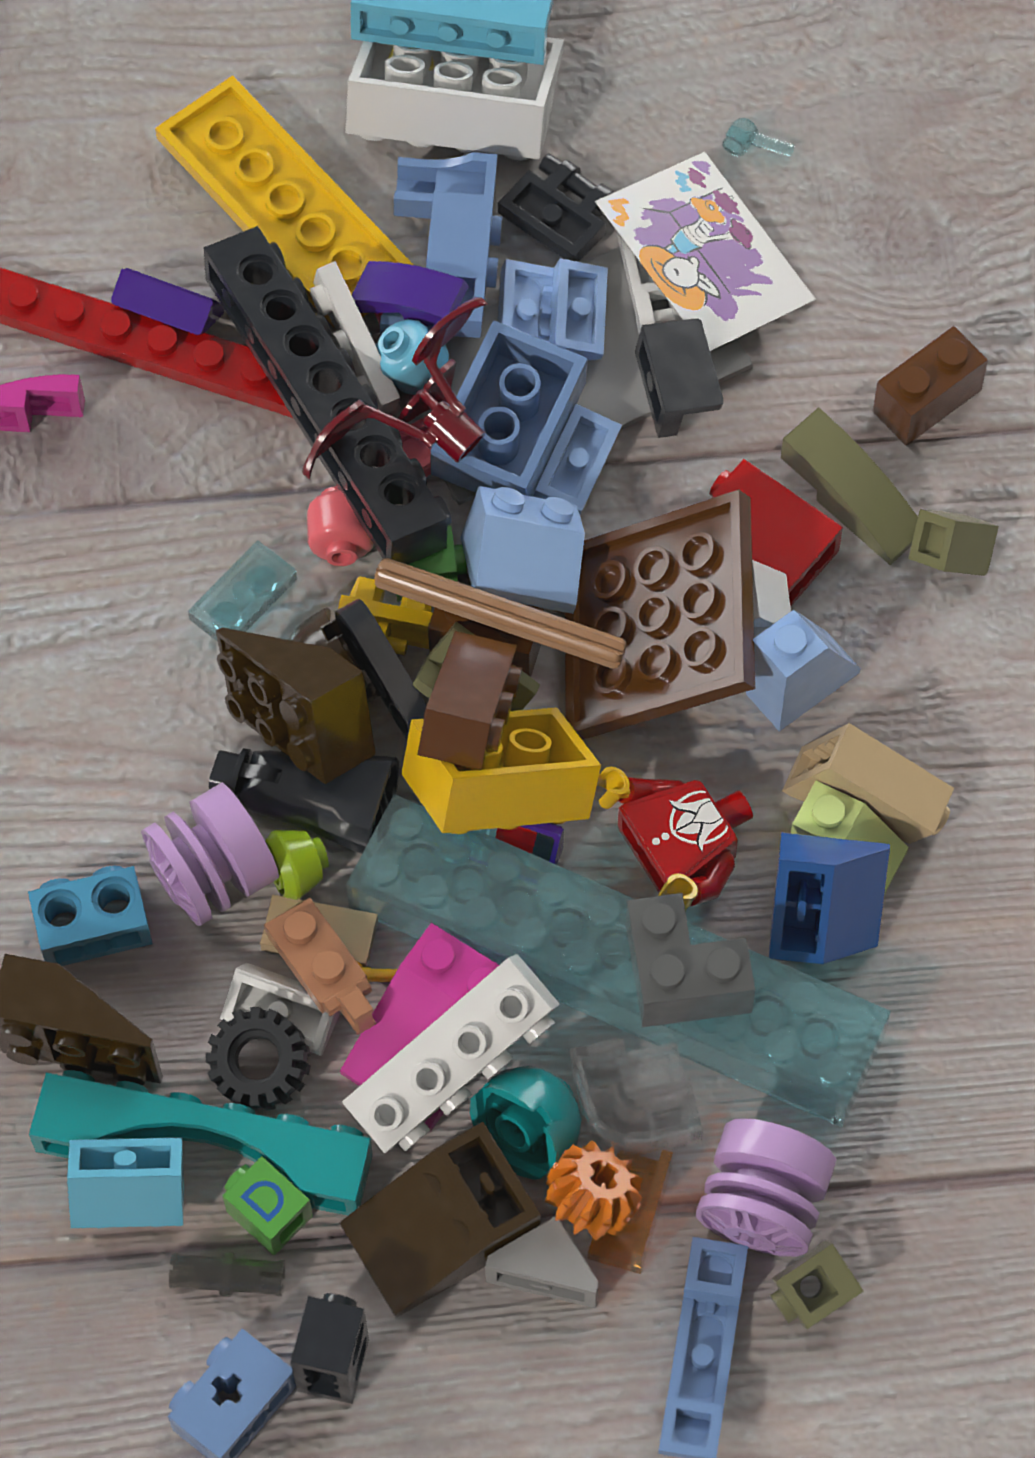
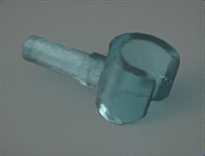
[722,118,795,156]

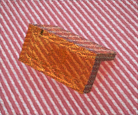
[587,1149,673,1274]

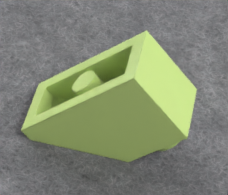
[791,780,909,895]

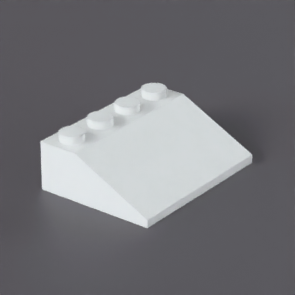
[345,37,564,161]

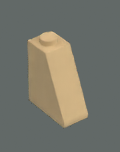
[782,723,954,844]

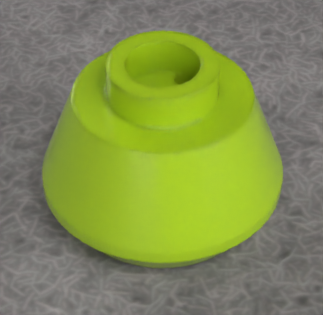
[265,830,329,900]

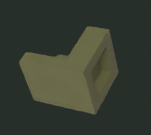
[908,509,999,576]

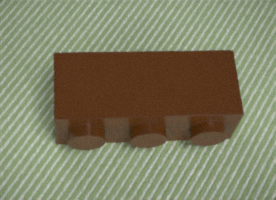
[417,631,522,770]

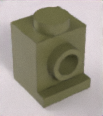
[770,1240,864,1329]

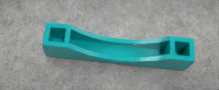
[29,1070,373,1216]

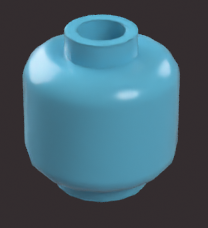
[376,319,449,395]

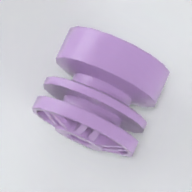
[141,783,279,926]
[696,1119,836,1257]

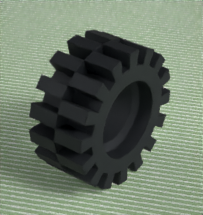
[206,1007,311,1111]

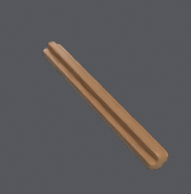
[374,558,626,669]

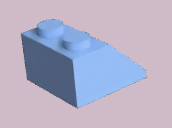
[461,486,585,614]

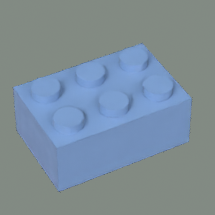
[430,320,588,496]

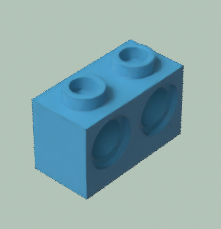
[28,866,153,966]

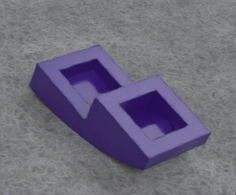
[352,261,469,326]

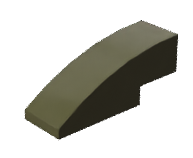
[781,407,918,565]

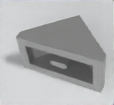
[485,1216,598,1308]

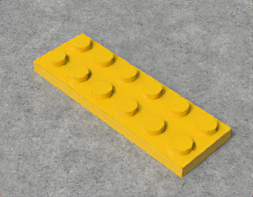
[155,75,414,327]

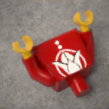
[597,766,753,912]

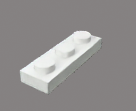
[310,261,400,413]

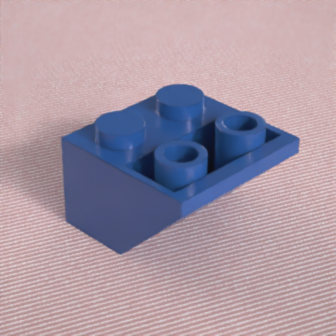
[768,833,890,964]

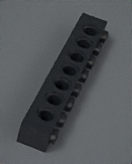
[204,226,452,565]

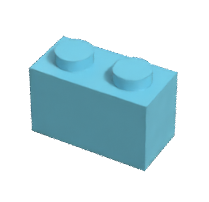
[67,1138,184,1228]

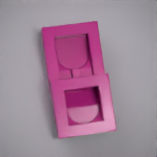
[0,374,85,432]

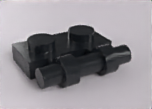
[498,153,614,262]

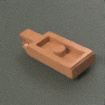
[264,898,376,1035]

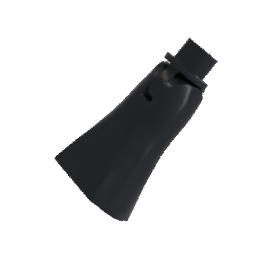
[208,748,399,857]

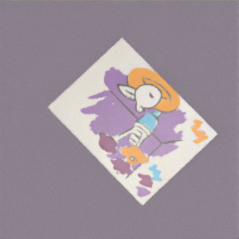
[595,152,816,351]

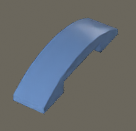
[658,1237,748,1458]

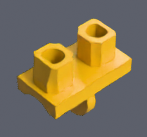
[338,577,433,656]

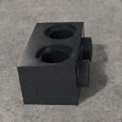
[291,1293,369,1404]

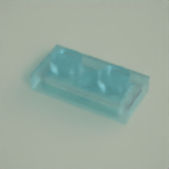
[188,540,297,642]

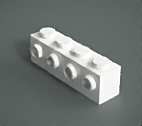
[342,954,560,1153]

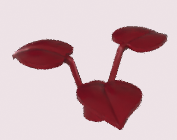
[302,297,488,480]

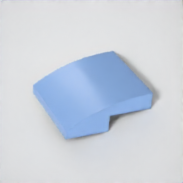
[498,258,608,361]
[533,404,622,515]

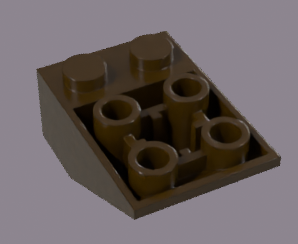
[216,627,376,784]
[0,953,163,1086]
[339,1122,541,1318]

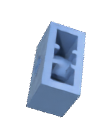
[168,1328,296,1458]

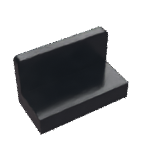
[635,318,724,438]

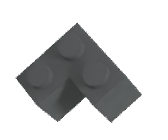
[626,893,755,1027]

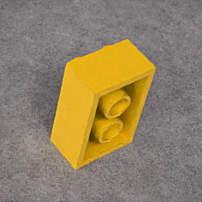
[401,707,601,834]

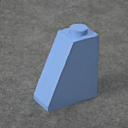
[746,610,861,732]

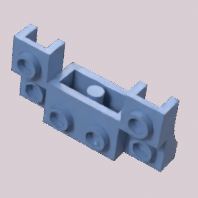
[380,152,502,338]

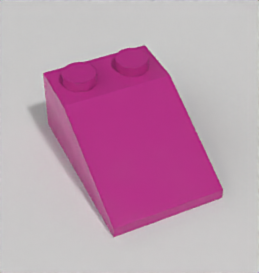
[340,923,499,1132]

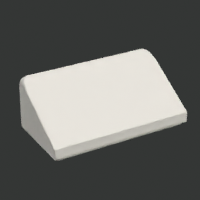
[220,963,341,1056]

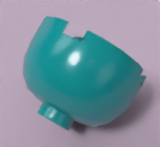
[469,1065,582,1180]

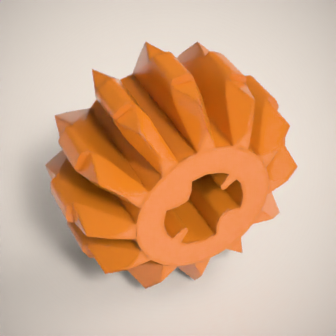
[545,1140,643,1241]

